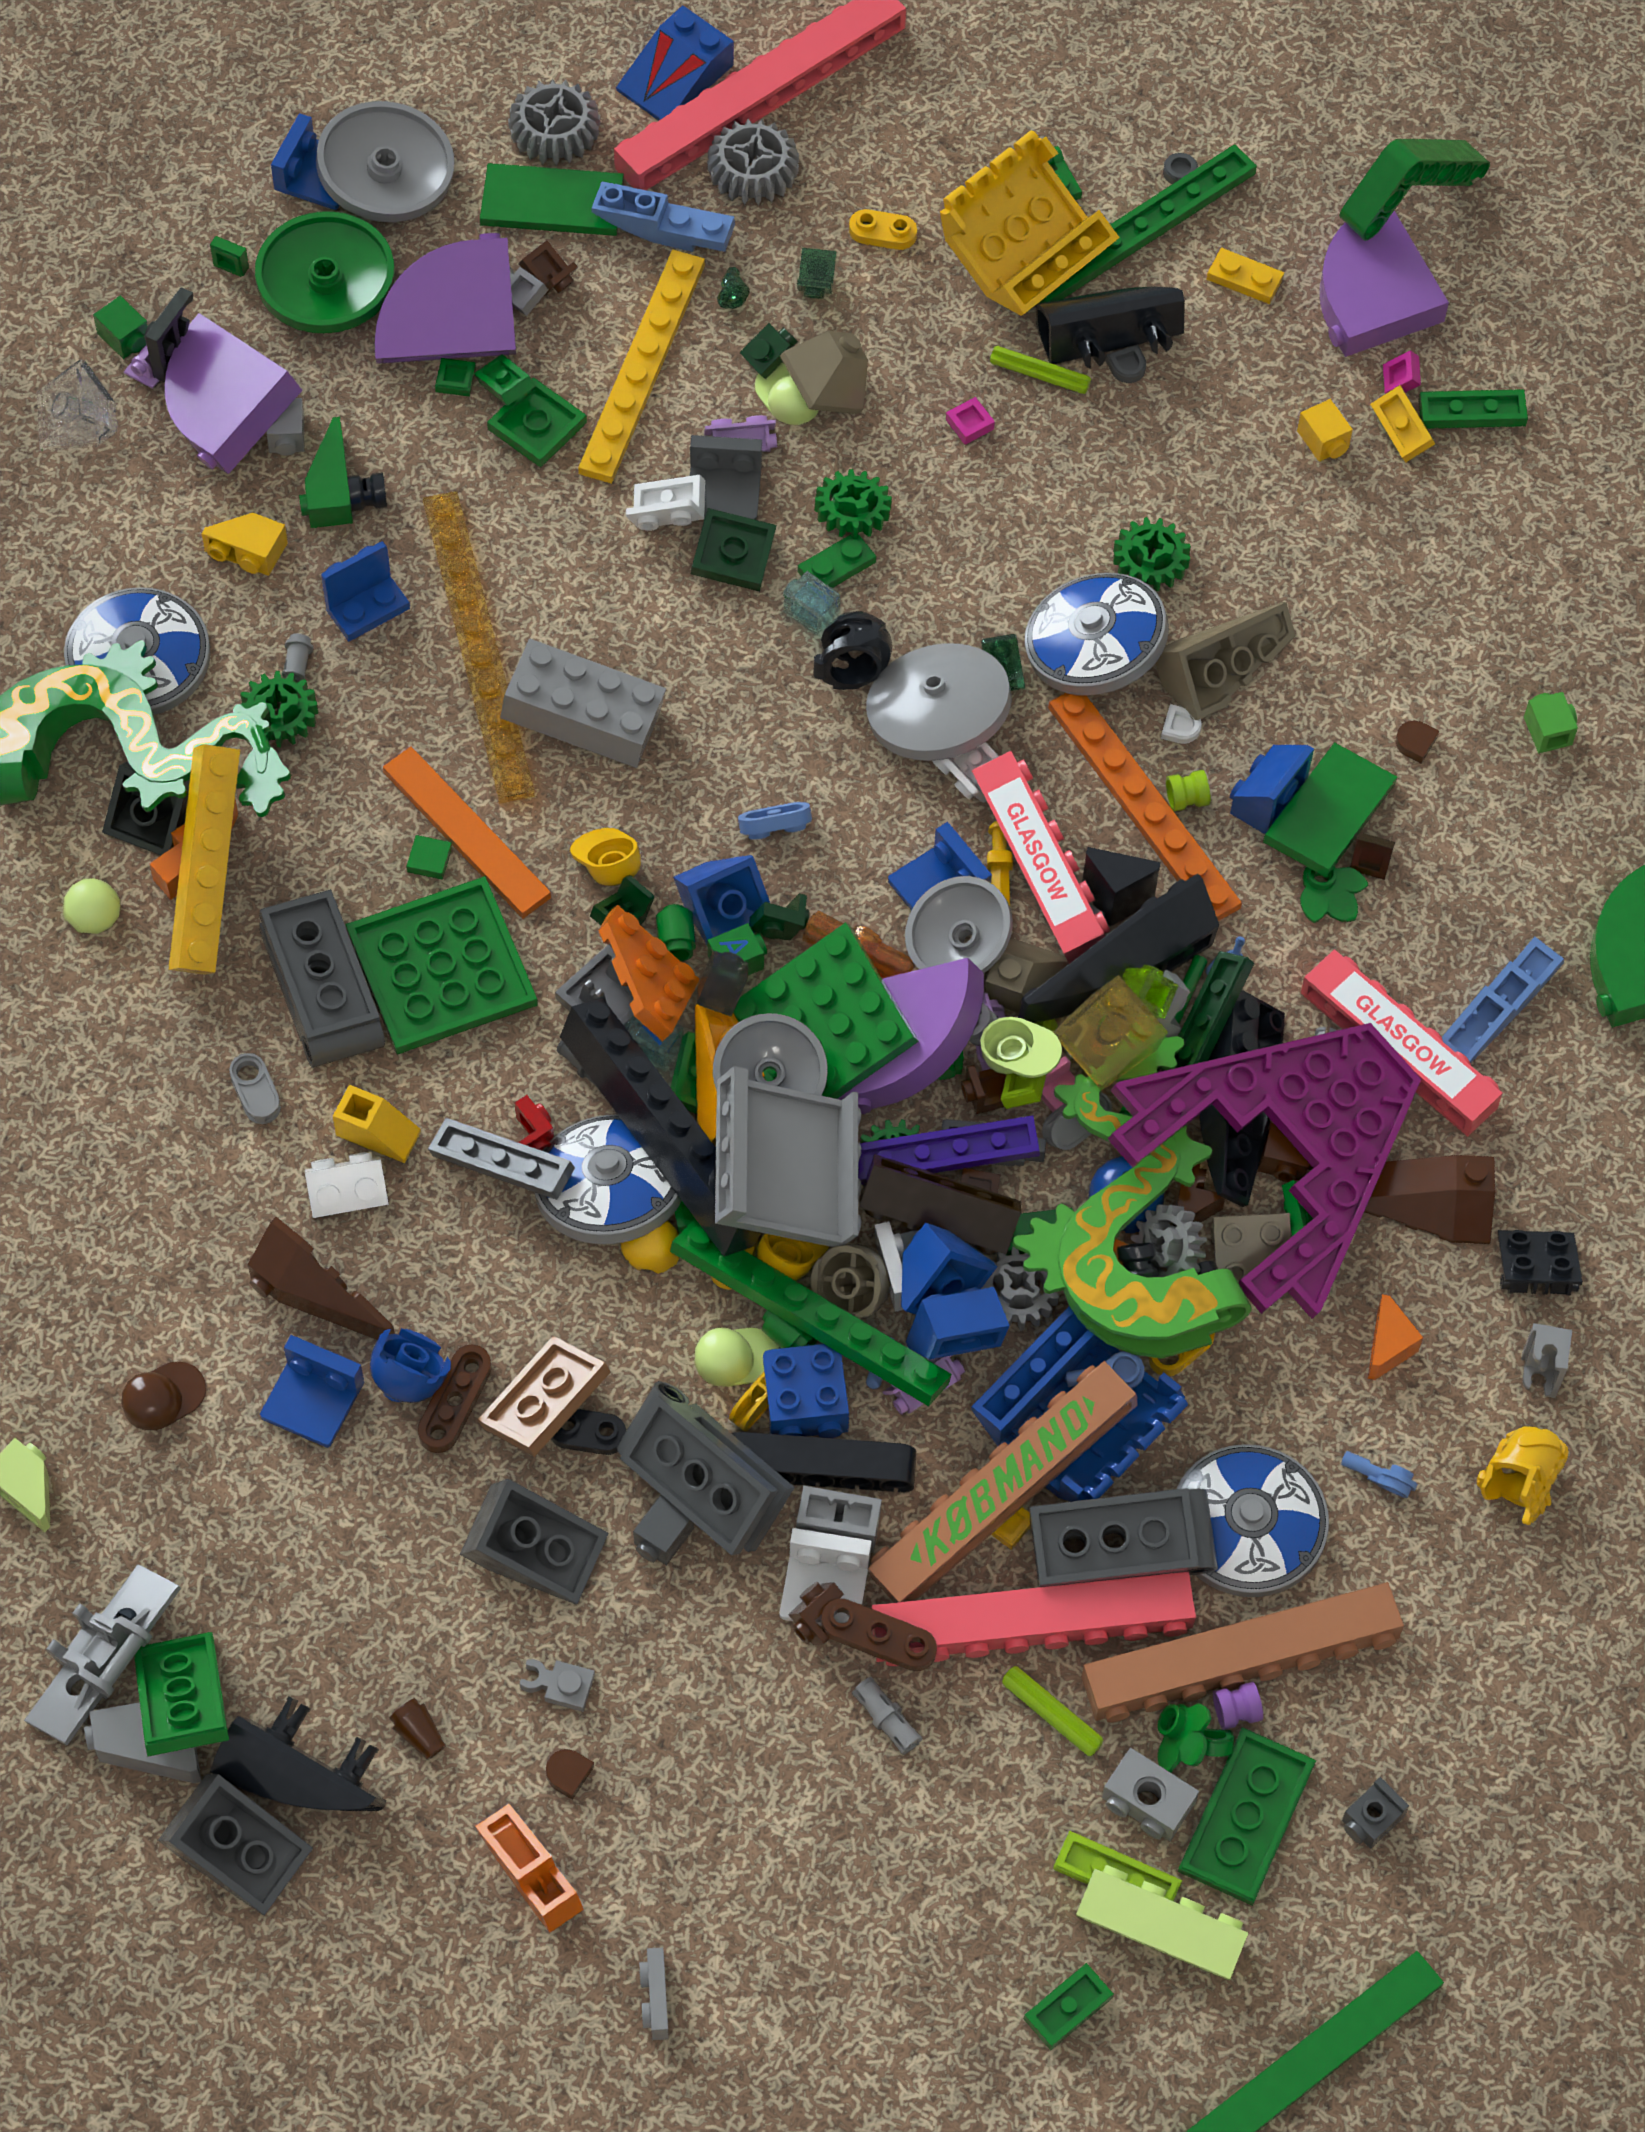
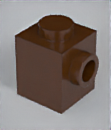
[1258,1122,1313,1182]

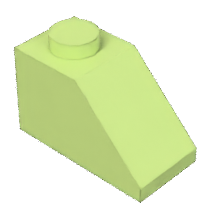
[0,1438,50,1532]

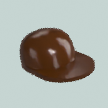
[121,1362,206,1430]

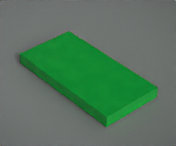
[480,163,624,236]
[1263,742,1397,878]
[134,1632,229,1757]
[1178,1727,1316,1906]

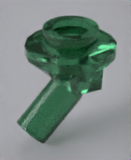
[717,267,750,309]

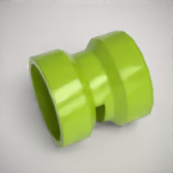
[1166,770,1211,812]

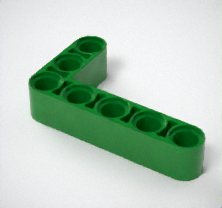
[1339,139,1490,241]

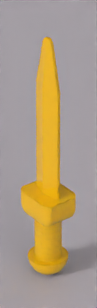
[987,821,1013,906]

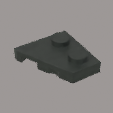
[145,287,193,382]

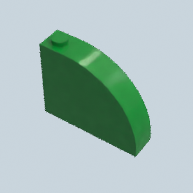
[1590,865,1645,1028]

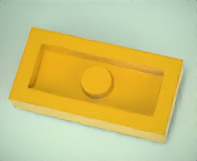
[1206,248,1284,304]
[1370,385,1436,463]

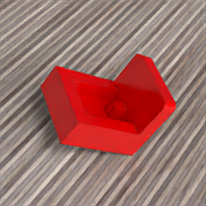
[514,1095,554,1151]

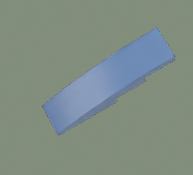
[1442,937,1564,1063]

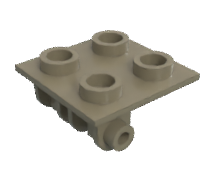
[1211,1213,1291,1282]

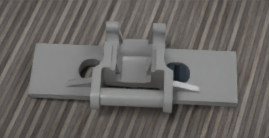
[24,1564,181,1746]

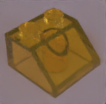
[1053,975,1168,1091]

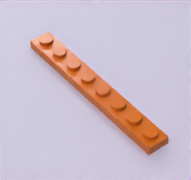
[1048,693,1242,921]

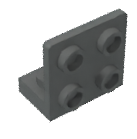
[690,435,762,520]

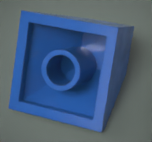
[673,855,770,945]
[901,1223,998,1315]

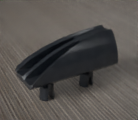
[1035,286,1185,369]
[210,1696,386,1811]

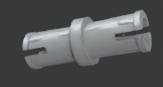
[852,1677,922,1755]

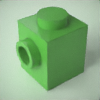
[1524,692,1578,754]

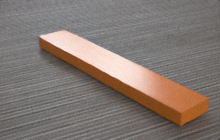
[383,746,551,919]

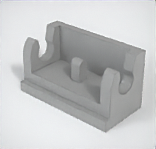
[1521,1323,1572,1398]

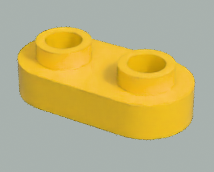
[849,209,917,250]

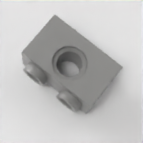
[1102,1747,1199,1842]

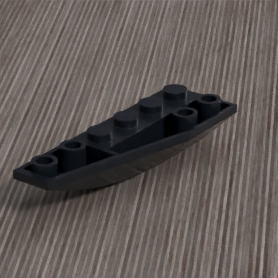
[1018,873,1219,1023]
[1199,990,1285,1207]

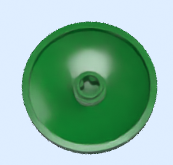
[255,211,395,334]

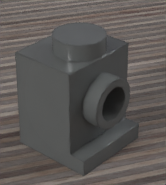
[1342,1777,1409,1849]

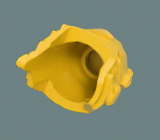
[1477,1426,1569,1525]

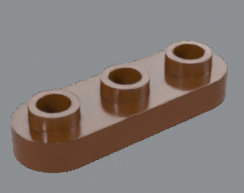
[418,1344,491,1453]
[821,1598,937,1671]

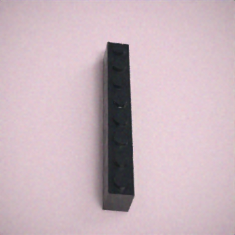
[560,998,760,1257]

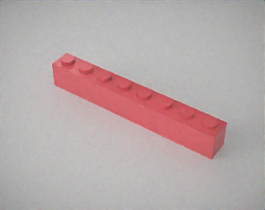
[872,1571,1196,1666]

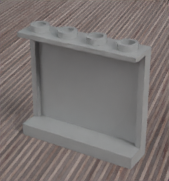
[715,1066,861,1247]

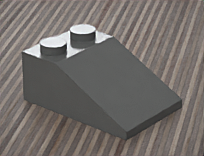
[459,1479,609,1604]
[157,1774,313,1915]

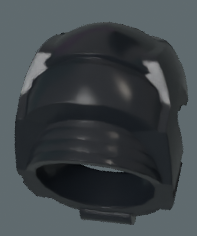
[813,611,892,690]

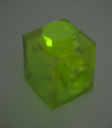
[1112,965,1179,1019]

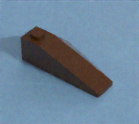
[1364,1155,1495,1244]
[247,1217,395,1340]

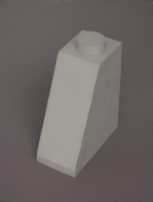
[84,1702,201,1783]

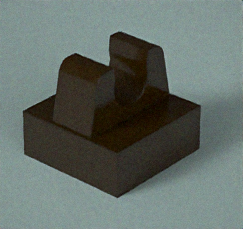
[1350,832,1395,880]

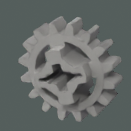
[1131,1205,1207,1277]
[981,1247,1059,1331]

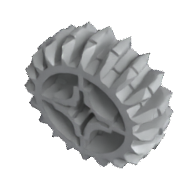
[508,78,600,166]
[707,118,799,206]

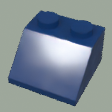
[1229,745,1314,834]

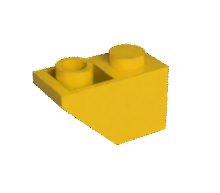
[201,513,288,576]
[333,1085,421,1163]

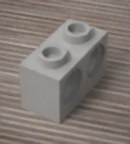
[796,1486,882,1553]

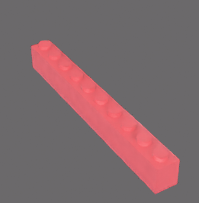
[614,0,906,190]

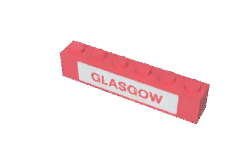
[972,751,1111,964]
[1301,949,1503,1137]

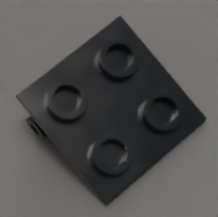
[1498,1230,1583,1295]

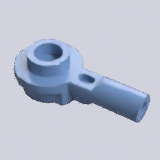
[1066,1351,1144,1389]
[1341,1451,1418,1498]

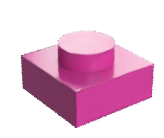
[1383,350,1421,394]
[946,397,995,445]

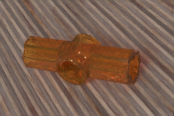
[802,910,915,979]

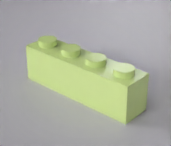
[1076,1865,1248,1981]

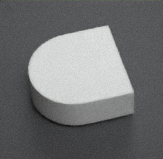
[1161,704,1202,744]

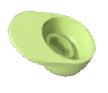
[755,363,819,425]
[980,1017,1062,1078]
[694,1328,779,1386]

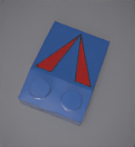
[616,5,734,121]

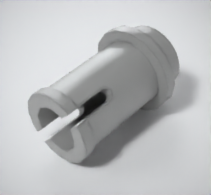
[282,633,314,682]

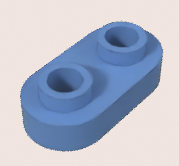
[738,802,812,839]

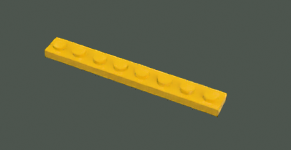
[578,249,705,484]

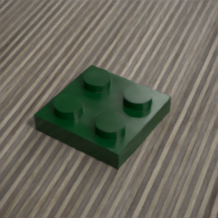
[690,508,777,592]

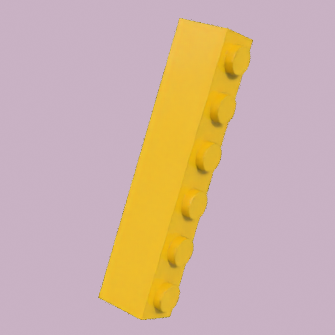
[168,744,240,975]

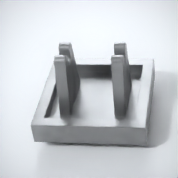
[555,945,637,1029]

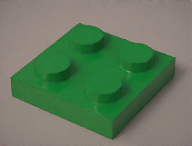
[487,377,587,468]

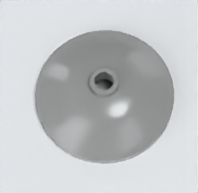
[905,876,1013,973]
[713,1013,827,1096]

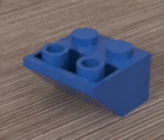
[906,1287,1010,1360]

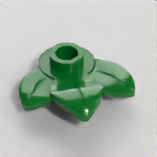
[1300,867,1368,923]
[1157,1703,1211,1773]

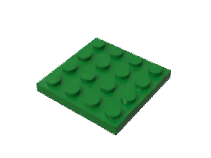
[345,876,538,1055]
[727,922,919,1099]

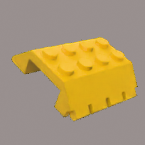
[940,130,1120,316]

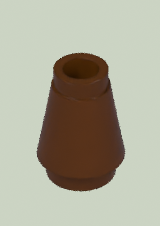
[389,1698,446,1760]

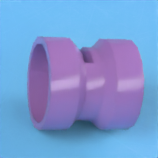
[1213,1682,1263,1730]

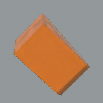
[1368,1294,1423,1380]

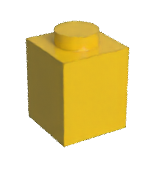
[1297,398,1353,462]

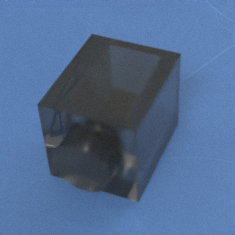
[696,950,748,1016]

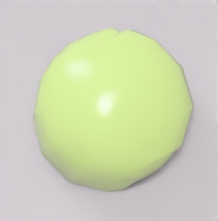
[63,878,120,934]

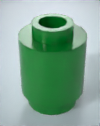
[656,904,696,962]
[762,1310,818,1348]

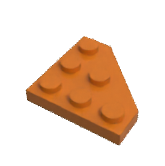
[598,905,700,1042]

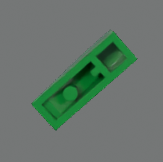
[299,416,353,528]

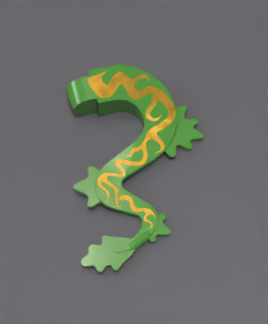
[1012,1029,1252,1359]

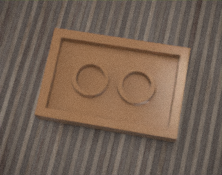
[477,1336,611,1457]

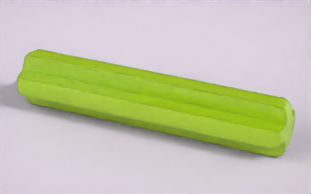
[990,346,1091,394]
[1002,1666,1103,1756]

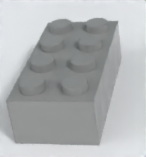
[500,638,666,768]

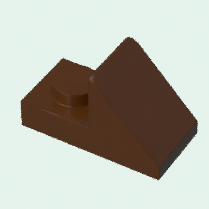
[1173,1163,1225,1227]

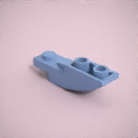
[591,181,735,252]

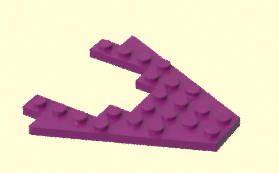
[1108,1023,1421,1319]

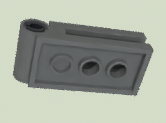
[259,889,385,1068]
[617,1381,795,1555]
[1030,1488,1218,1587]

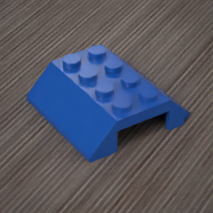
[971,1306,1188,1502]

